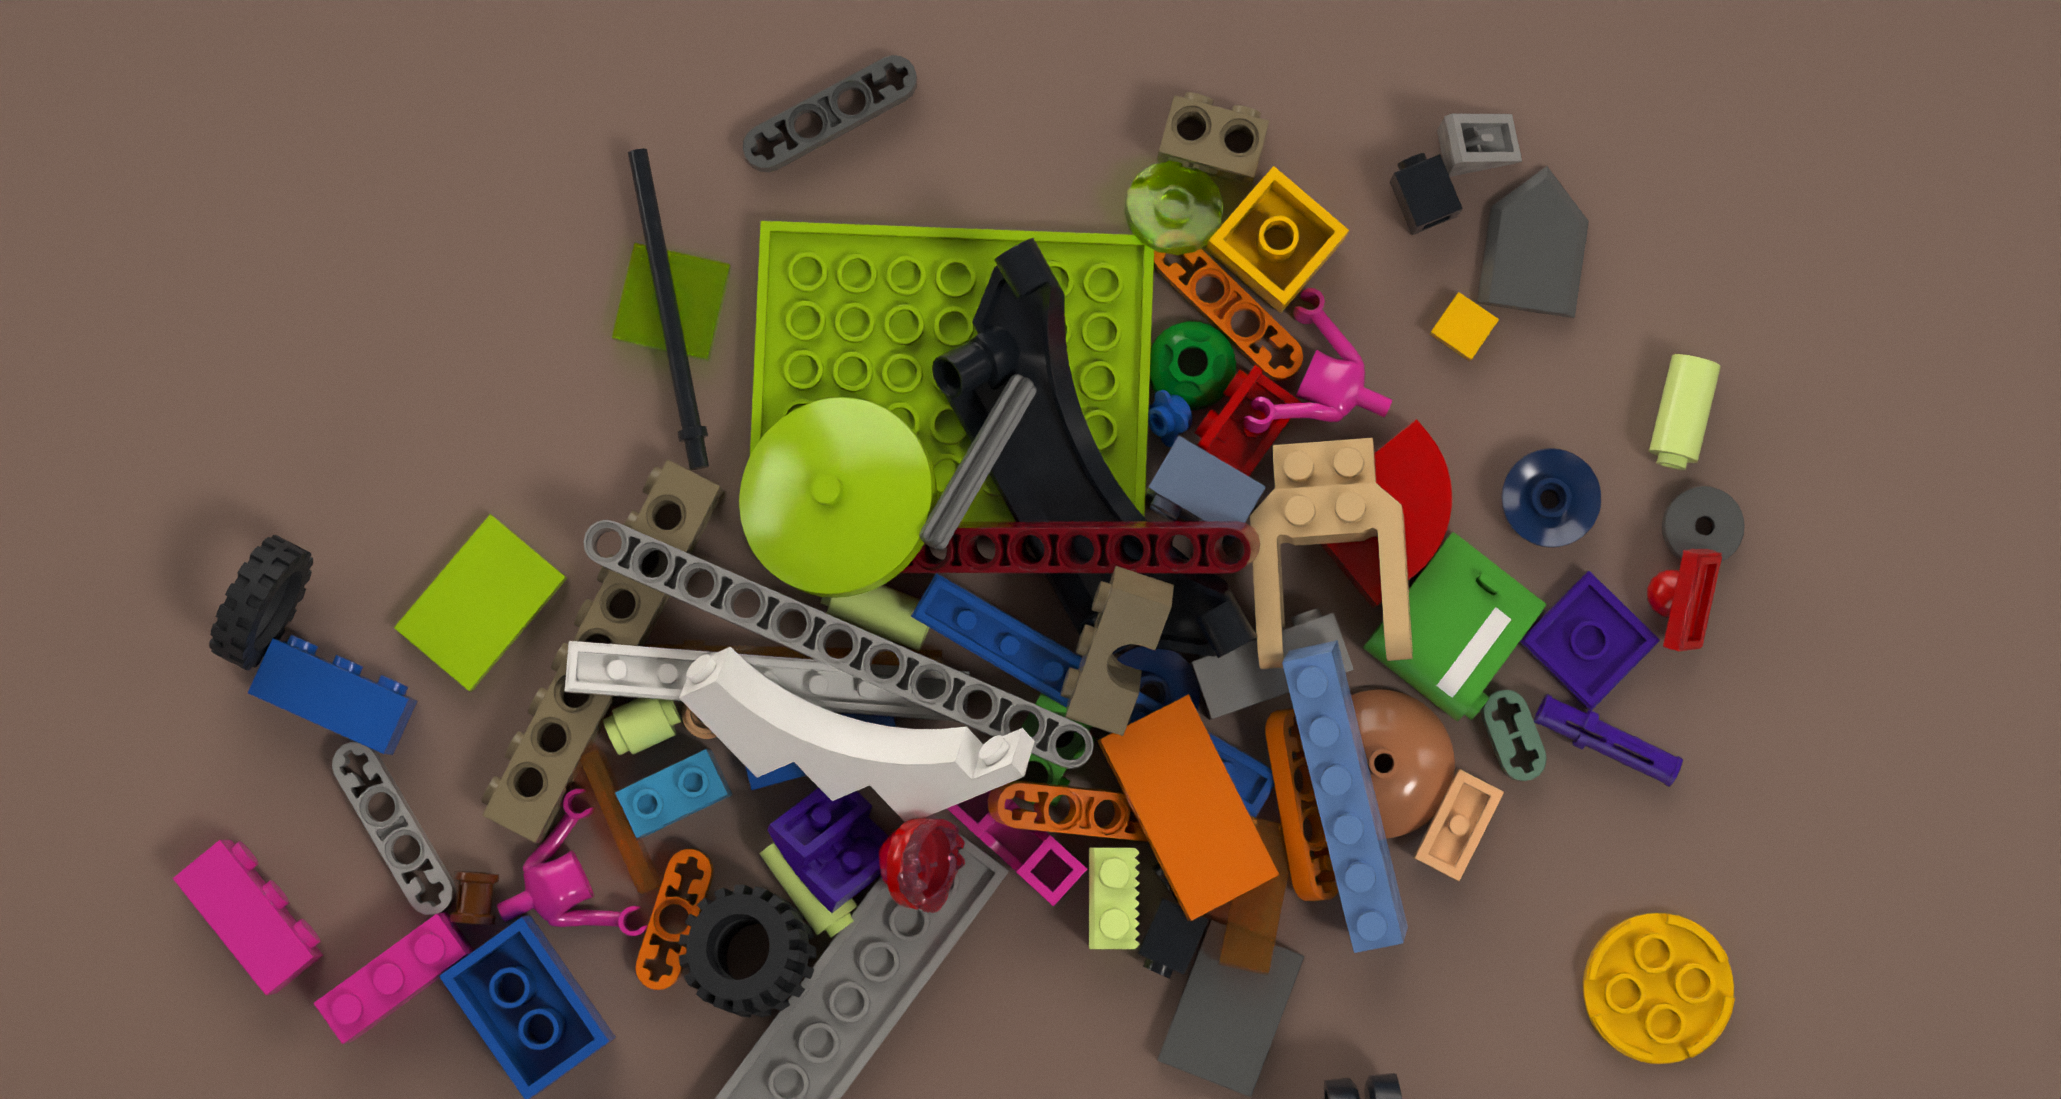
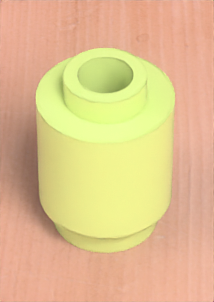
[603,698,681,755]

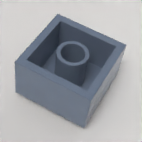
[1145,436,1266,547]

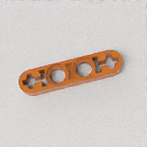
[1154,232,1303,382]
[1265,708,1339,901]
[988,780,1148,842]

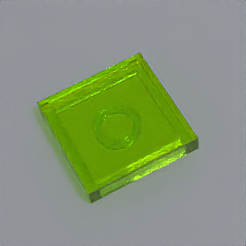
[612,243,731,361]

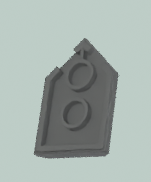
[1477,166,1589,318]

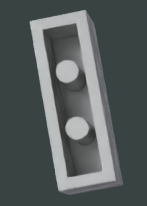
[1190,608,1354,720]

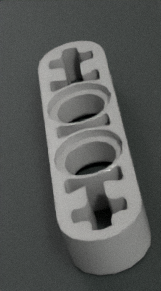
[332,742,456,915]

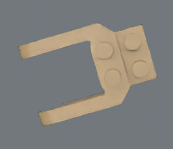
[1250,438,1413,669]

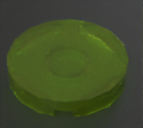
[1124,161,1224,255]

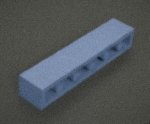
[1282,640,1408,953]

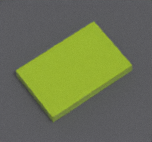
[394,514,567,692]

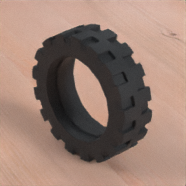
[209,535,313,671]

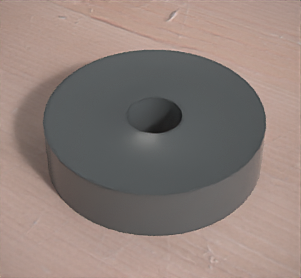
[1662,486,1745,562]

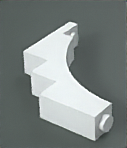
[679,647,1035,822]

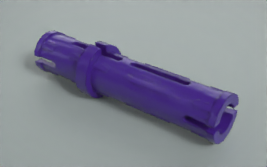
[1534,694,1683,787]

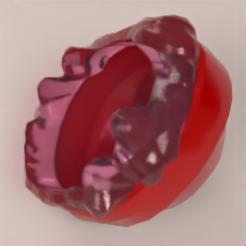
[879,818,965,913]

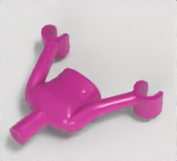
[1243,288,1393,433]
[497,789,648,936]

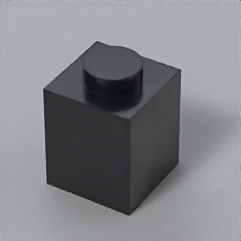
[1389,153,1463,235]
[1137,897,1209,979]

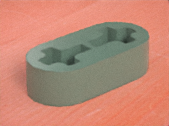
[1481,690,1547,781]

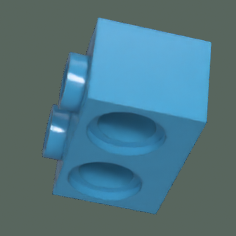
[615,749,733,838]

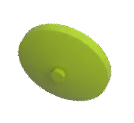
[739,398,937,598]

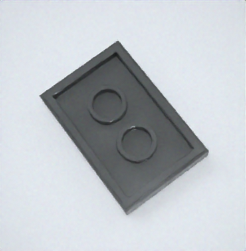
[1157,919,1305,1097]

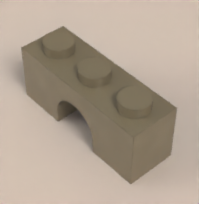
[1060,566,1174,736]

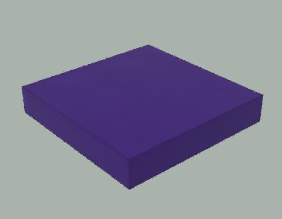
[1519,571,1660,711]

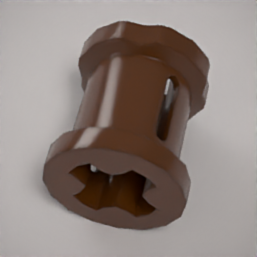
[450,871,499,925]

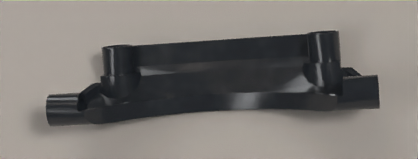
[932,238,1257,658]

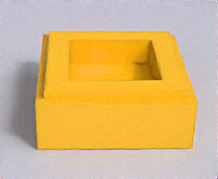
[1429,292,1499,362]

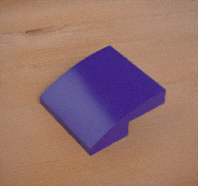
[767,788,889,913]

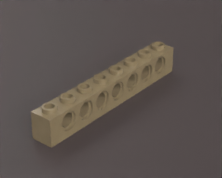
[482,459,725,843]

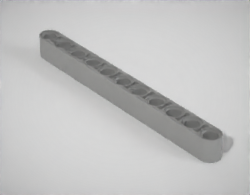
[583,520,1094,769]

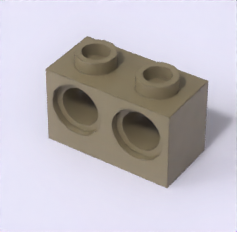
[1157,92,1270,186]

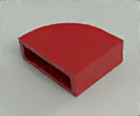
[1320,419,1452,608]

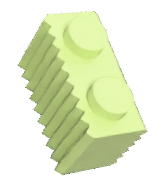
[1089,847,1140,949]

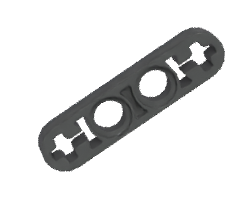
[743,55,917,173]

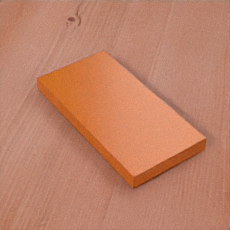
[1097,694,1279,921]

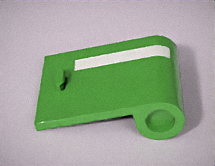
[1363,531,1547,722]

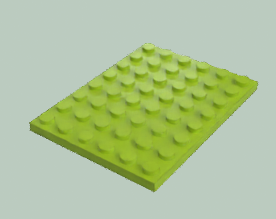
[750,221,1155,522]

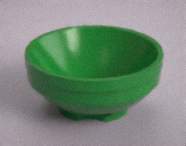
[1149,321,1236,411]

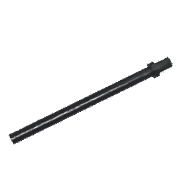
[628,148,709,470]

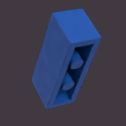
[248,635,417,755]

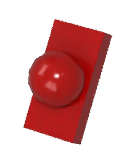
[1647,549,1722,651]

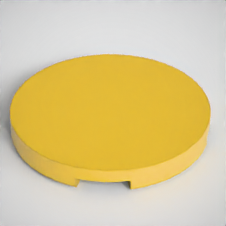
[1583,913,1735,1064]

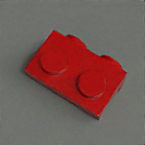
[1194,365,1302,477]

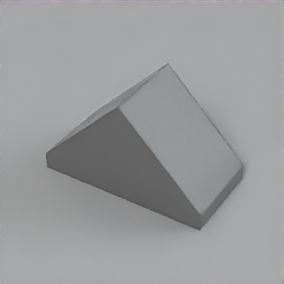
[1437,113,1522,177]

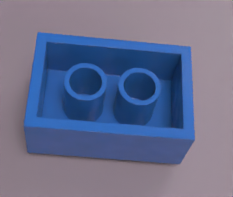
[439,915,616,1099]

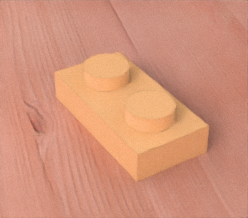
[1413,769,1504,881]

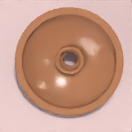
[1351,689,1455,838]

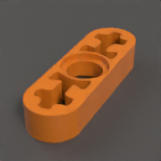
[636,849,714,990]

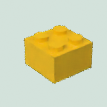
[1206,166,1349,314]

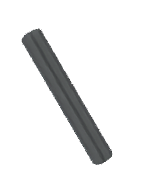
[919,374,1037,550]

